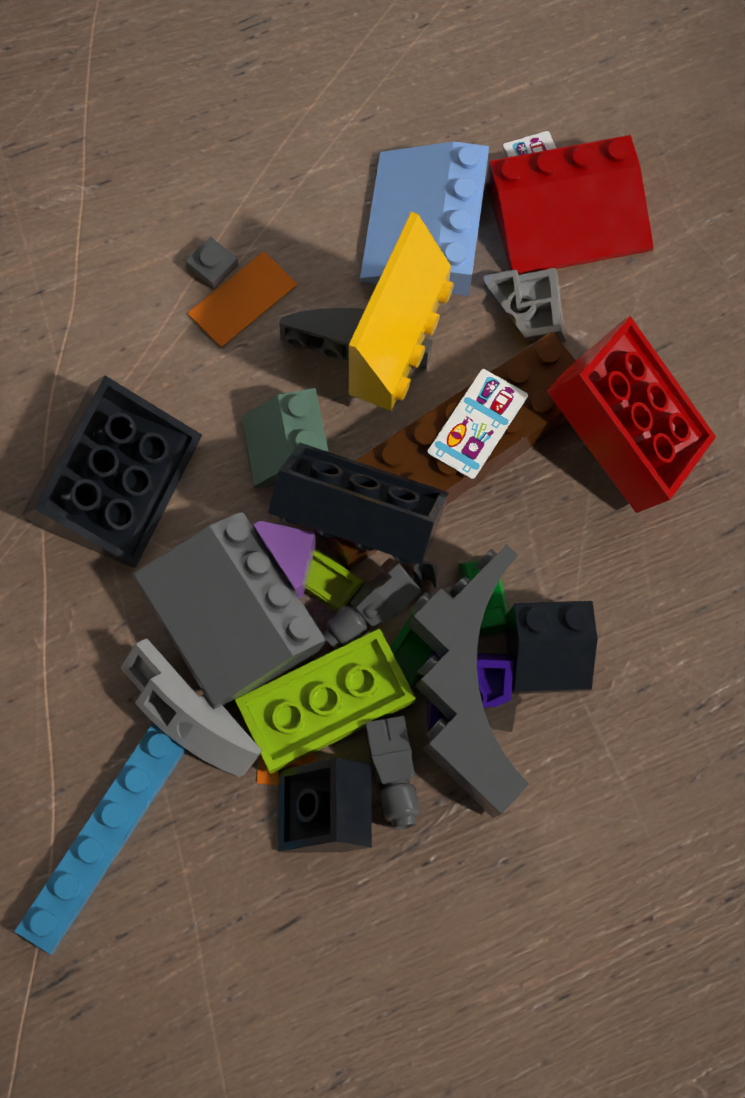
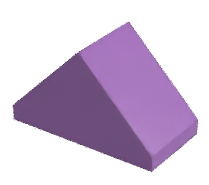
[253,521,316,599]

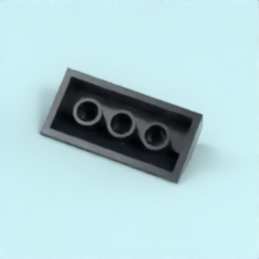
[268,442,449,565]

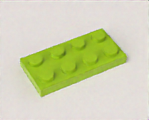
[235,628,416,774]

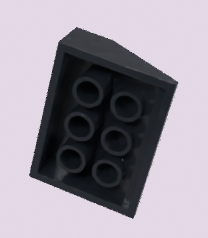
[21,375,202,568]

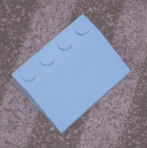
[360,142,489,296]

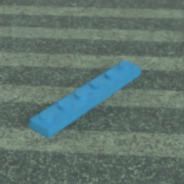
[14,723,187,956]

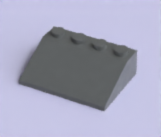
[132,511,326,709]

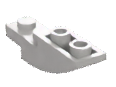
[120,638,262,777]

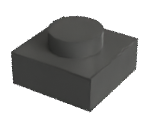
[186,236,238,290]

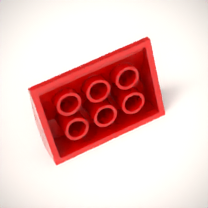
[486,135,654,275]
[547,316,716,513]

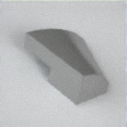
[483,268,566,342]

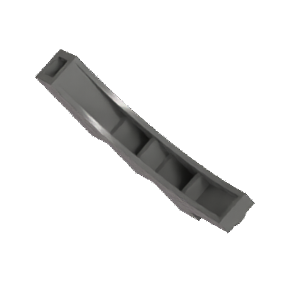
[407,544,529,818]

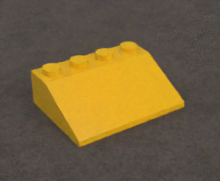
[349,211,454,411]

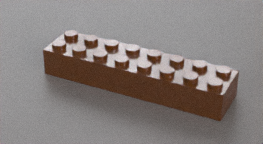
[320,331,576,571]

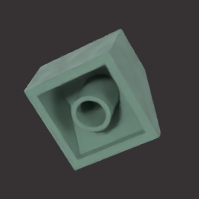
[242,388,329,489]

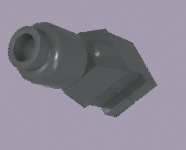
[322,558,422,650]
[365,716,420,830]

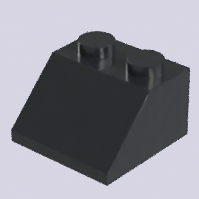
[505,601,598,694]
[278,758,372,853]

